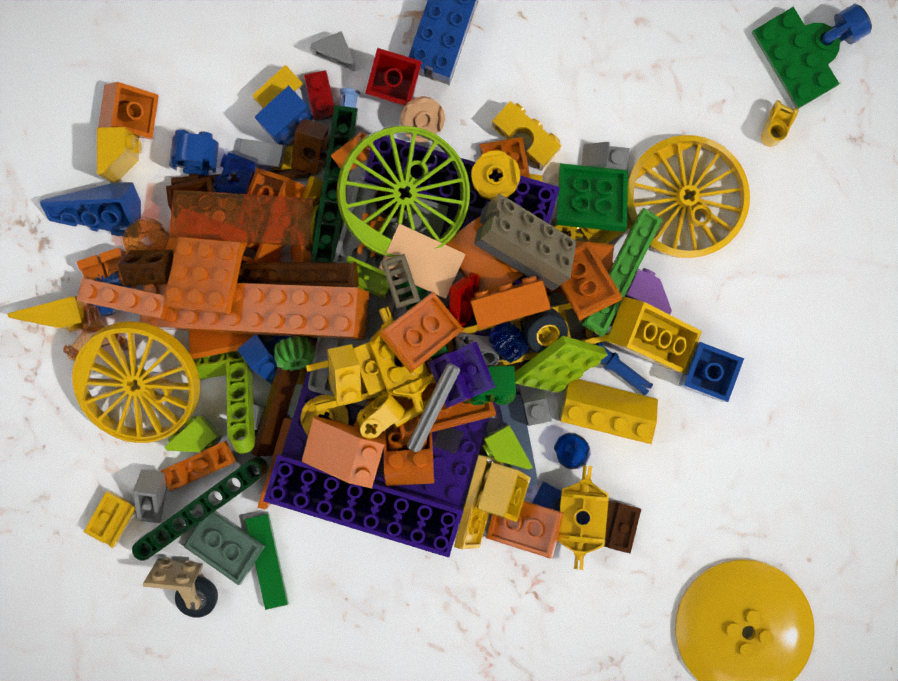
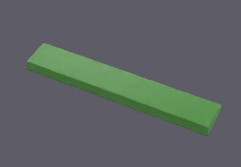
[582,208,663,337]

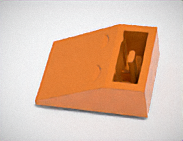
[384,424,434,486]

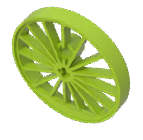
[337,126,470,257]

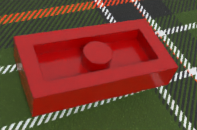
[304,70,335,121]

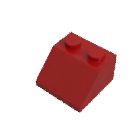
[365,47,422,106]

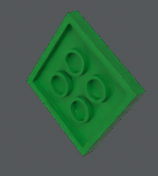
[556,163,628,232]

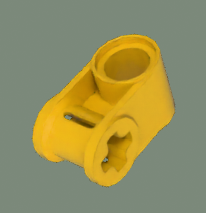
[761,100,799,147]
[357,392,405,439]

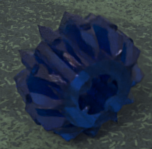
[489,321,528,363]

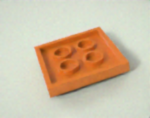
[163,237,245,315]

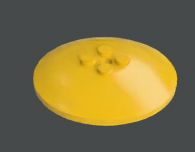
[675,559,815,681]

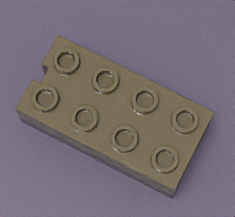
[474,193,577,291]

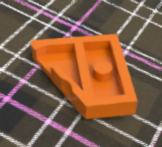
[479,137,530,178]

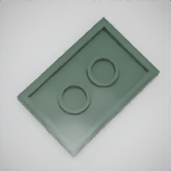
[183,511,266,586]

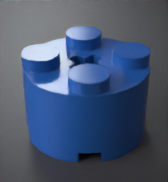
[169,129,219,175]

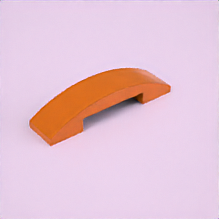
[161,440,236,492]

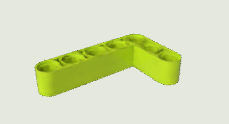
[188,351,255,454]

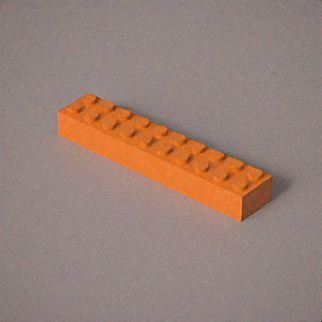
[139,283,369,340]

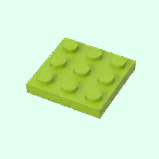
[515,336,608,393]

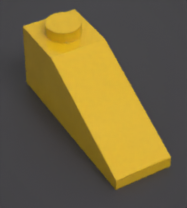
[7,296,89,332]

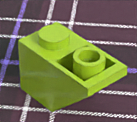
[164,415,222,452]

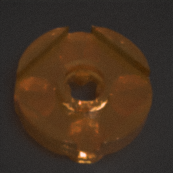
[123,218,170,255]

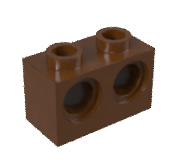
[118,249,174,285]

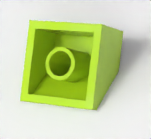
[482,424,533,470]

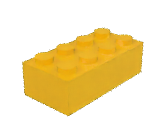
[607,297,702,374]

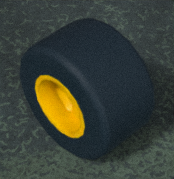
[521,307,568,353]

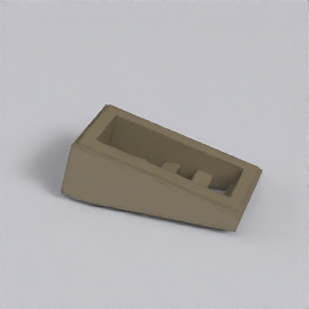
[381,253,421,308]

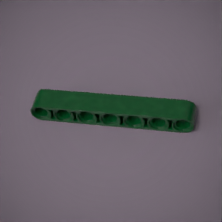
[132,457,268,561]

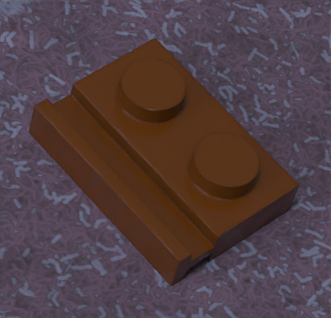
[604,500,642,554]

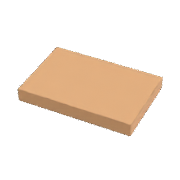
[378,224,466,299]

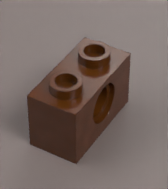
[291,119,330,175]

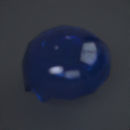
[554,433,591,470]

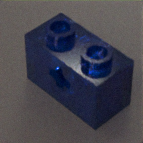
[213,150,258,205]

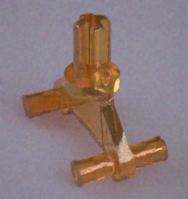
[63,303,129,361]

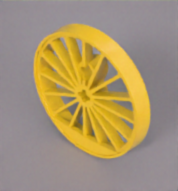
[627,135,750,258]
[72,321,200,443]

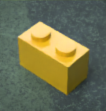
[327,344,362,405]

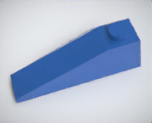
[39,182,141,236]

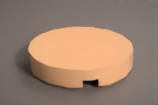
[400,96,445,143]

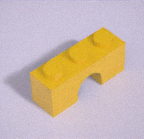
[491,101,562,171]

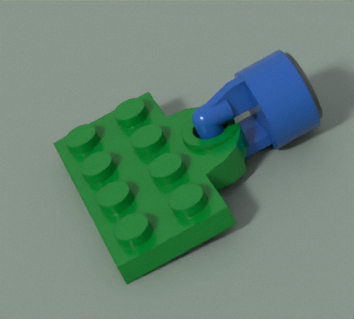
[752,4,872,109]

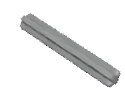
[407,363,460,452]

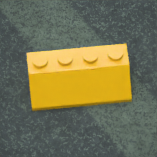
[558,379,658,445]

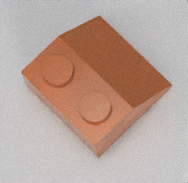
[98,82,159,139]

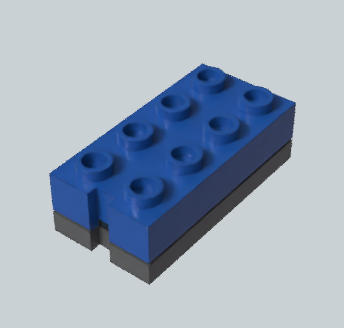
[408,0,478,85]

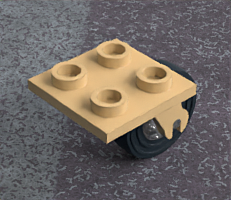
[143,558,218,618]

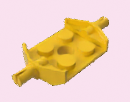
[370,306,434,413]
[557,465,609,570]

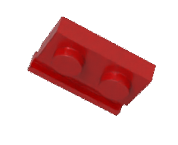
[449,272,479,326]

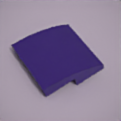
[428,342,496,408]

